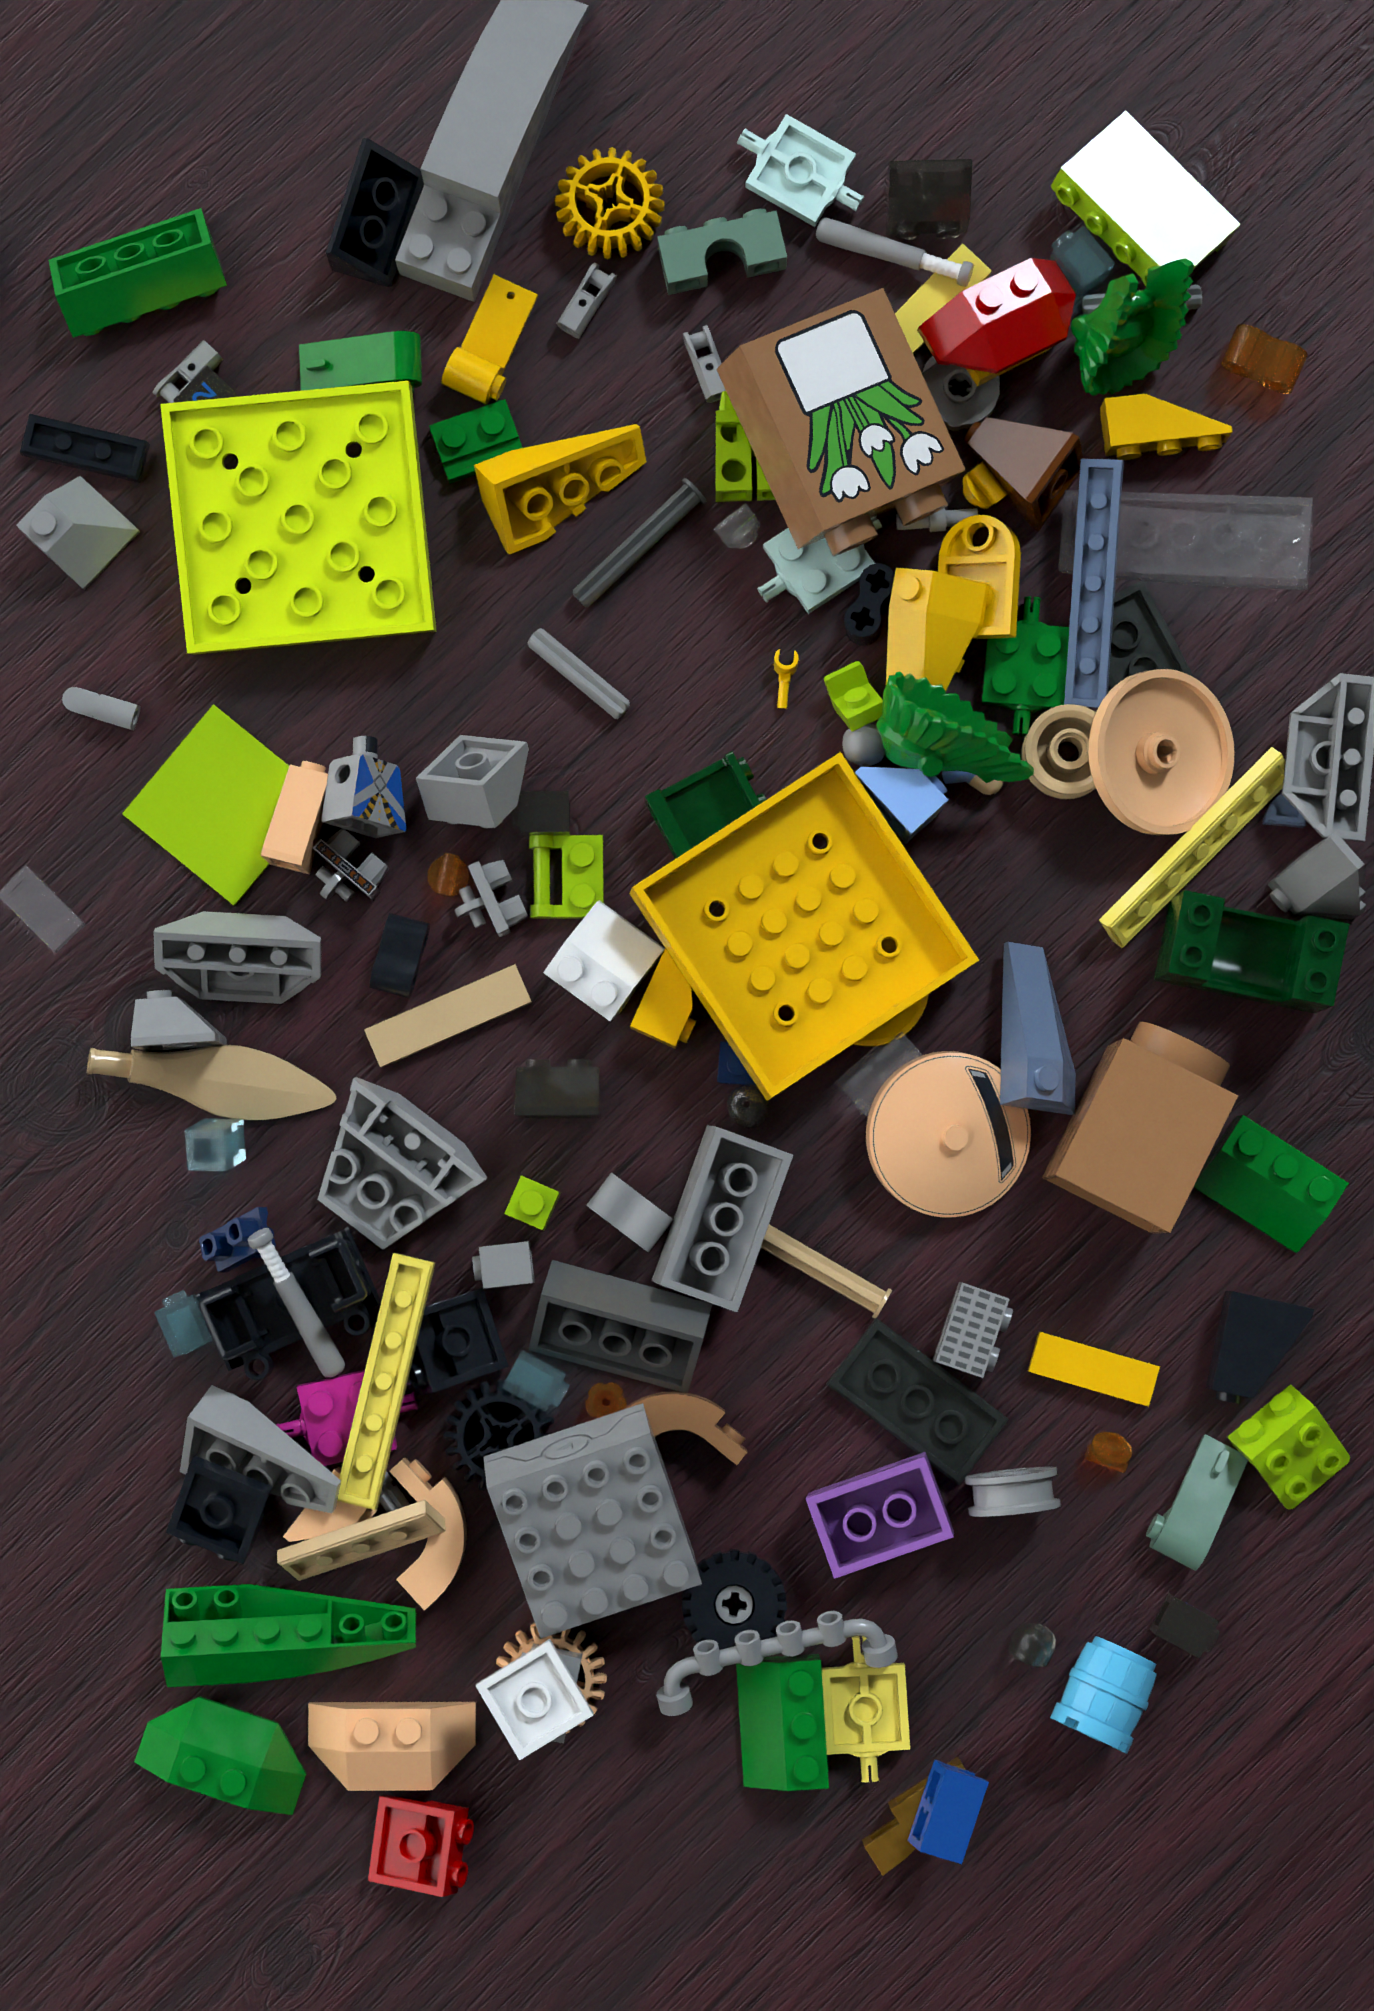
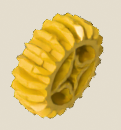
[555,147,665,259]

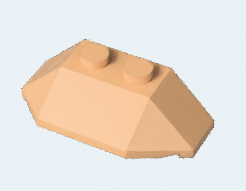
[308,1702,476,1791]

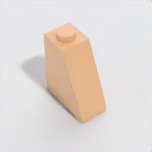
[261,761,328,875]

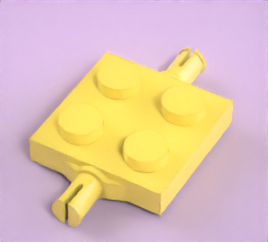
[821,1636,910,1782]

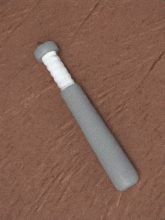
[816,218,974,287]
[248,1228,345,1377]

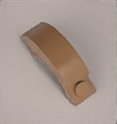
[622,1391,747,1465]

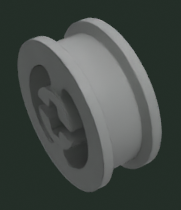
[965,1467,1061,1517]

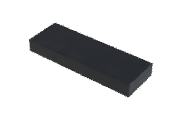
[20,414,150,483]

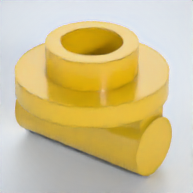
[963,462,1008,509]

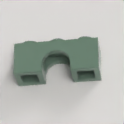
[657,209,787,295]

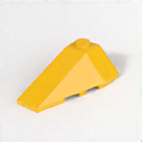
[474,424,647,555]
[886,568,990,692]

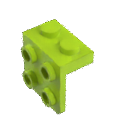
[1227,1384,1350,1509]

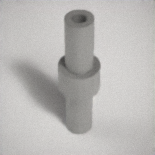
[896,508,978,532]

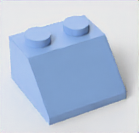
[855,767,948,844]

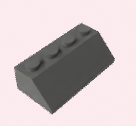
[528,1260,712,1393]

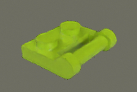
[529,835,604,919]

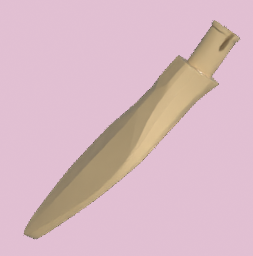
[87,1045,337,1120]

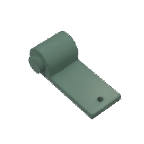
[1146,1434,1248,1571]

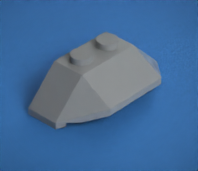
[1282,673,1374,842]
[154,911,321,1004]

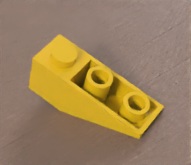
[1100,394,1233,460]

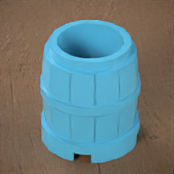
[1050,1636,1157,1754]

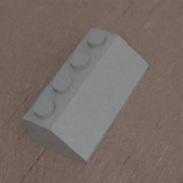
[651,1125,793,1312]

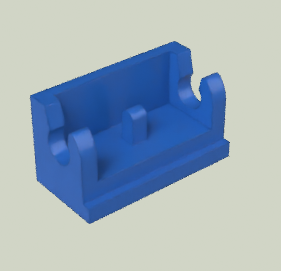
[907,1759,989,1864]

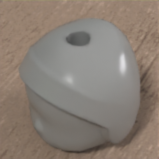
[842,723,885,767]

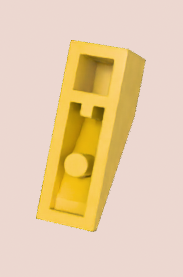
[630,948,696,1049]

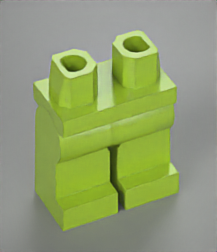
[716,391,775,502]

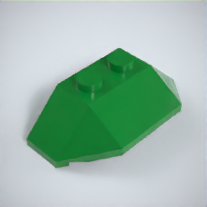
[134,1696,307,1815]

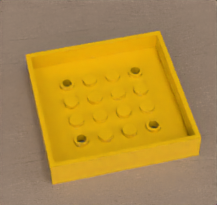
[629,752,979,1101]

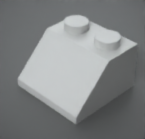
[543,900,665,1021]

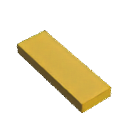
[1028,1332,1160,1407]

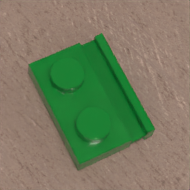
[429,399,523,484]

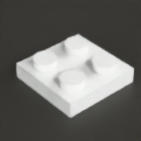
[475,1639,594,1760]

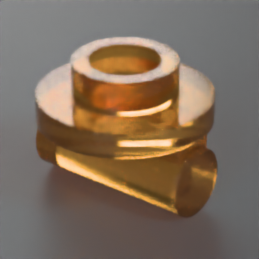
[428,853,469,897]
[1084,1432,1132,1473]

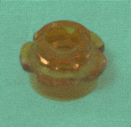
[585,1382,627,1418]

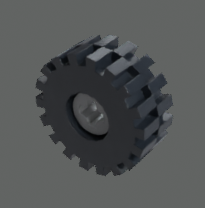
[682,1549,787,1650]

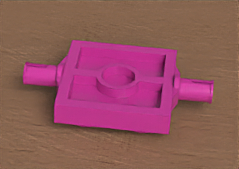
[276,1370,418,1466]

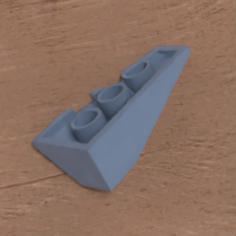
[1000,942,1076,1115]

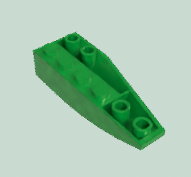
[161,1584,416,1687]

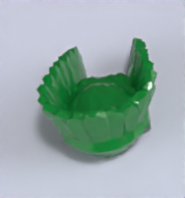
[1071,258,1194,396]
[876,672,1034,783]

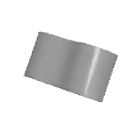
[586,1172,674,1253]

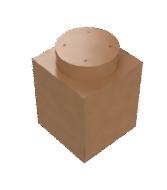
[1042,1021,1238,1234]

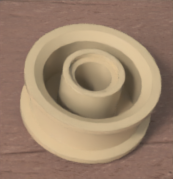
[1021,704,1096,799]

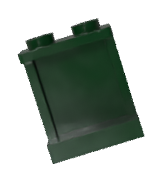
[644,751,767,859]

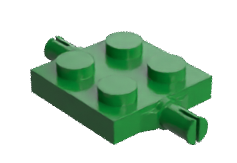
[982,596,1069,736]

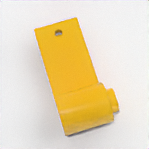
[441,274,538,405]

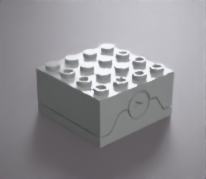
[483,1403,702,1638]

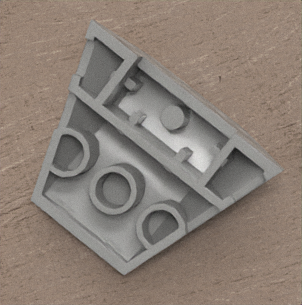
[317,1077,487,1249]

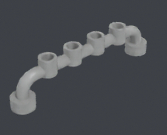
[656,1611,898,1716]

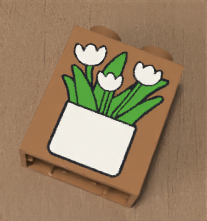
[716,288,965,556]

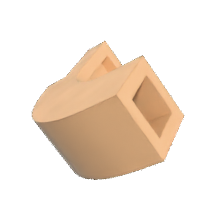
[389,1458,467,1611]

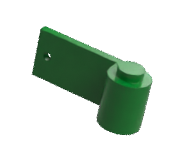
[299,331,422,393]

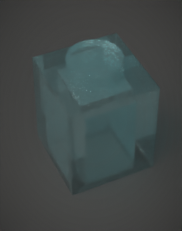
[1049,226,1115,300]
[185,1118,246,1171]
[154,1290,213,1358]
[502,1350,570,1412]

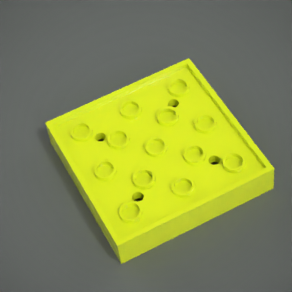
[160,381,437,655]

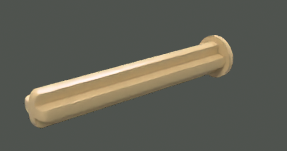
[761,1224,892,1319]

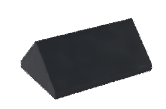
[326,138,424,287]

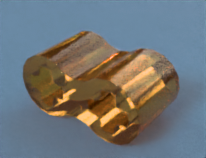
[1221,324,1308,394]

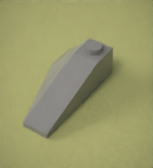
[1267,832,1366,920]

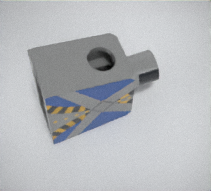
[322,736,406,838]

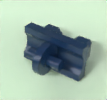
[199,1207,276,1273]

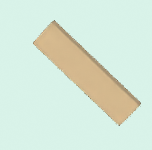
[364,964,532,1068]
[277,1500,446,1581]

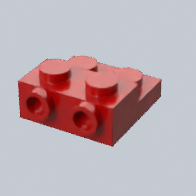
[368,1795,474,1897]

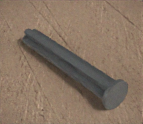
[572,478,707,607]

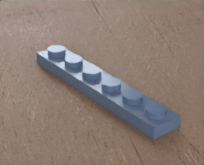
[1064,459,1124,708]

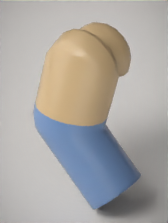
[942,771,1003,795]

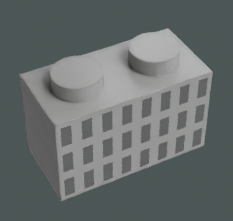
[932,1282,1013,1378]

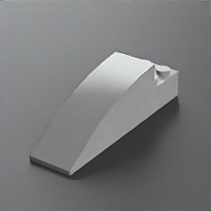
[395,0,589,302]

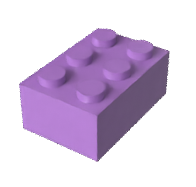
[806,1452,954,1579]

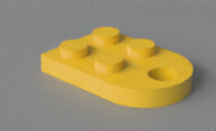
[938,515,1021,639]

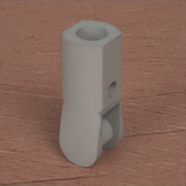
[556,262,617,339]
[683,325,726,403]
[153,340,223,403]
[62,687,141,731]

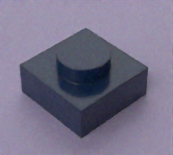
[717,1041,756,1086]

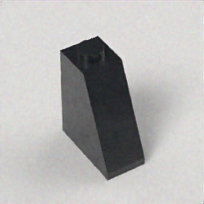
[1206,1291,1314,1404]

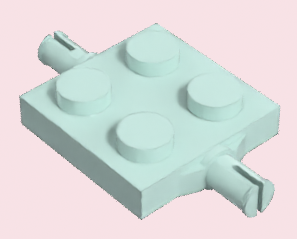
[737,114,864,227]
[757,516,882,614]

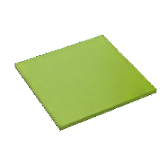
[122,704,289,906]

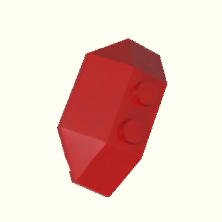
[917,258,1076,374]

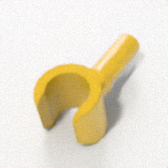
[773,649,799,709]

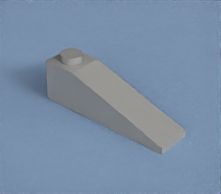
[180,1385,341,1513]

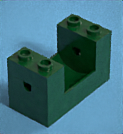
[1154,890,1350,1014]

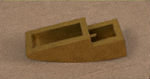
[862,1757,966,1876]

